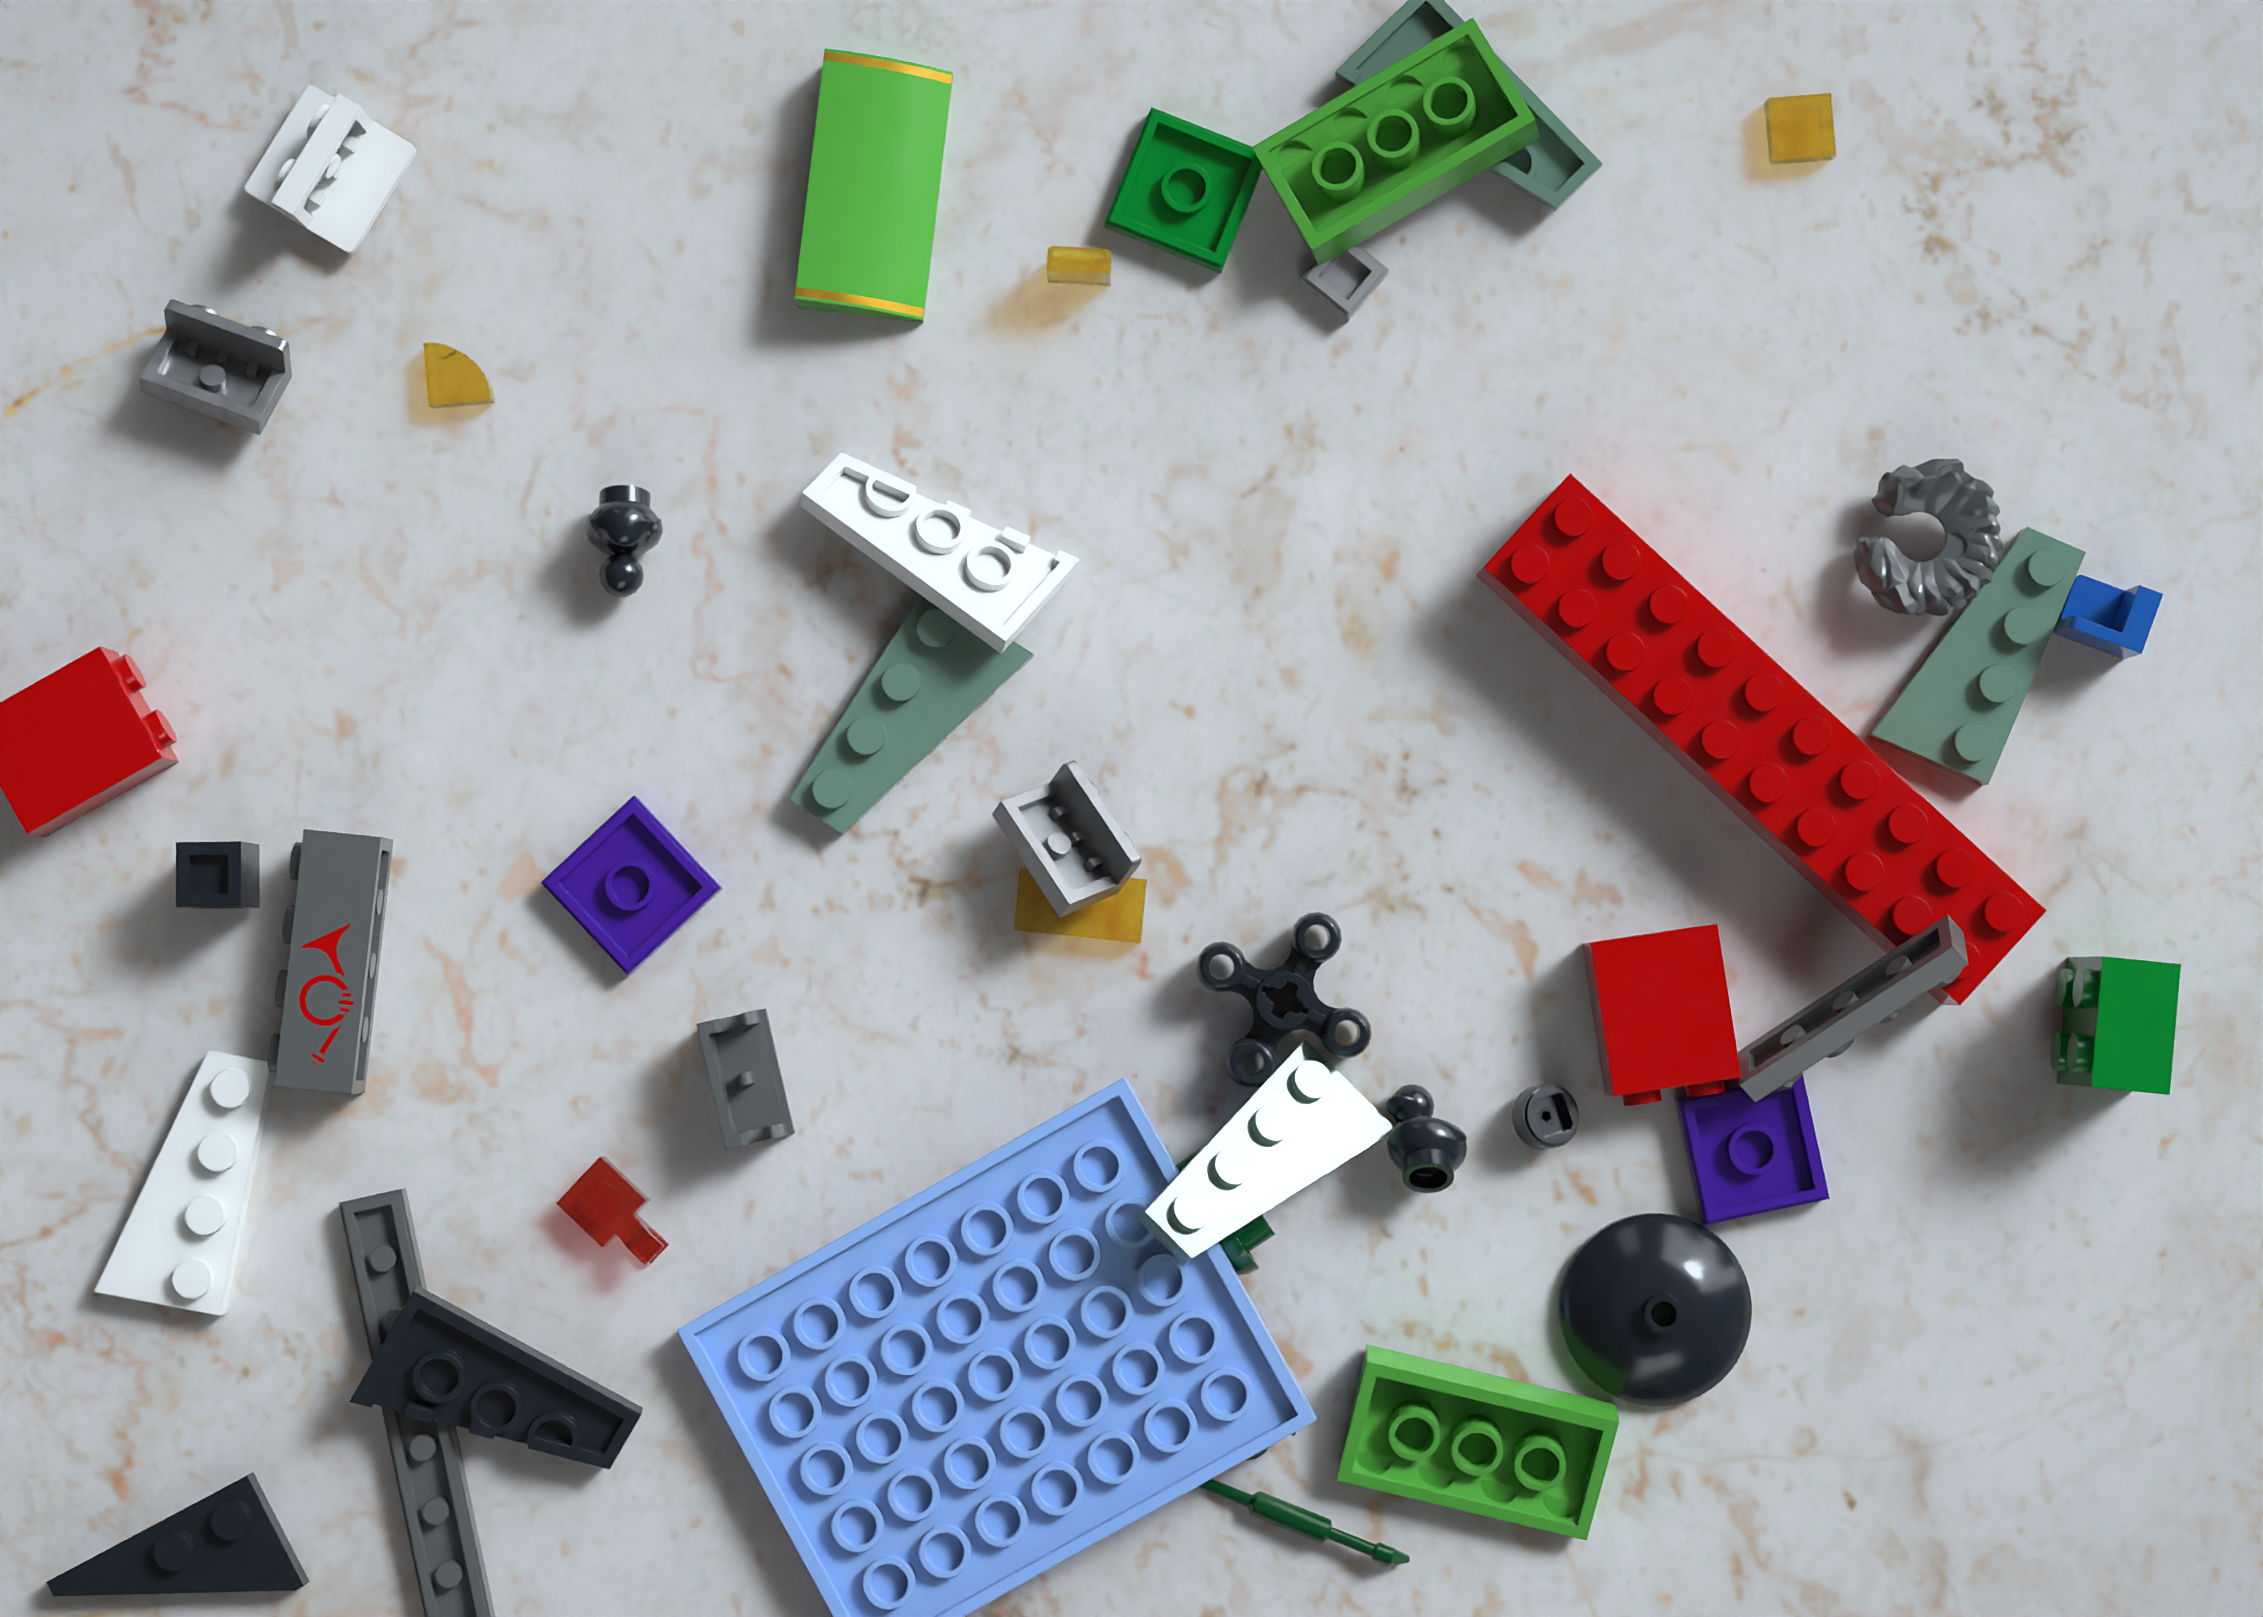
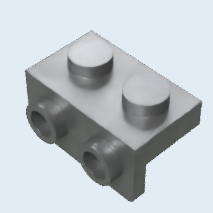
[139,299,292,435]
[992,760,1141,917]

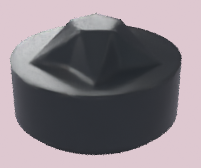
[1512,1084,1579,1149]

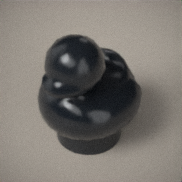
[584,485,663,597]
[1385,1084,1467,1193]

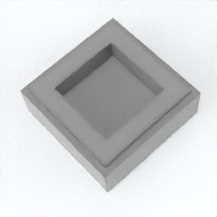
[1300,245,1389,322]

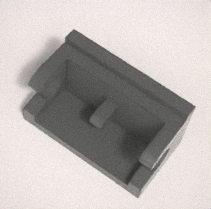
[696,1008,795,1150]

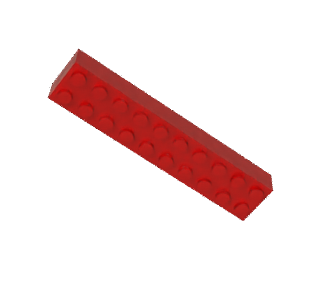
[1476,473,2047,1006]

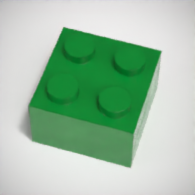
[2050,956,2181,1095]

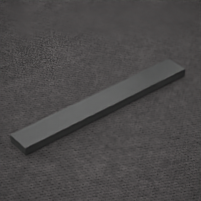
[339,1188,496,1617]

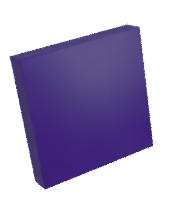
[541,795,723,976]
[1675,1073,1830,1225]

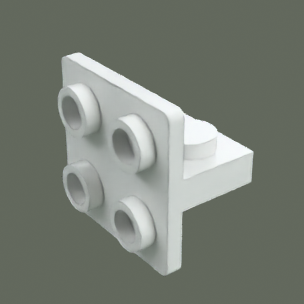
[245,85,417,254]

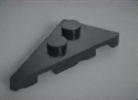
[46,1472,310,1596]

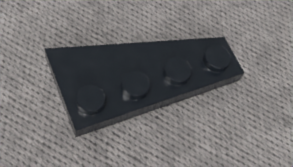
[349,1285,643,1470]

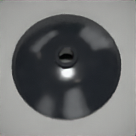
[1559,1213,1752,1406]

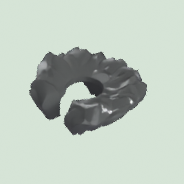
[1853,459,2003,616]

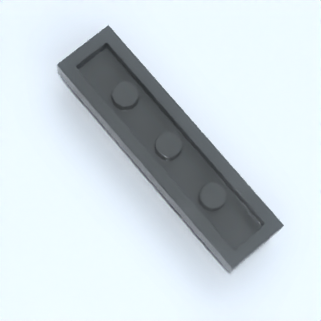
[1738,914,1968,1102]

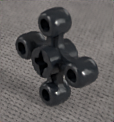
[1196,912,1372,1088]

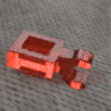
[556,1156,670,1265]

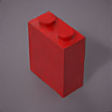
[0,646,179,837]
[1582,924,1741,1106]

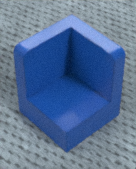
[2053,575,2163,659]

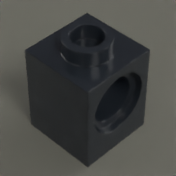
[176,841,260,909]

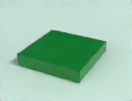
[1104,107,1263,273]

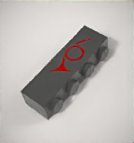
[268,829,393,1094]

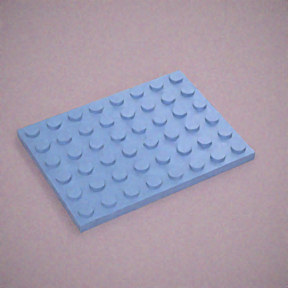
[677,1076,1317,1617]

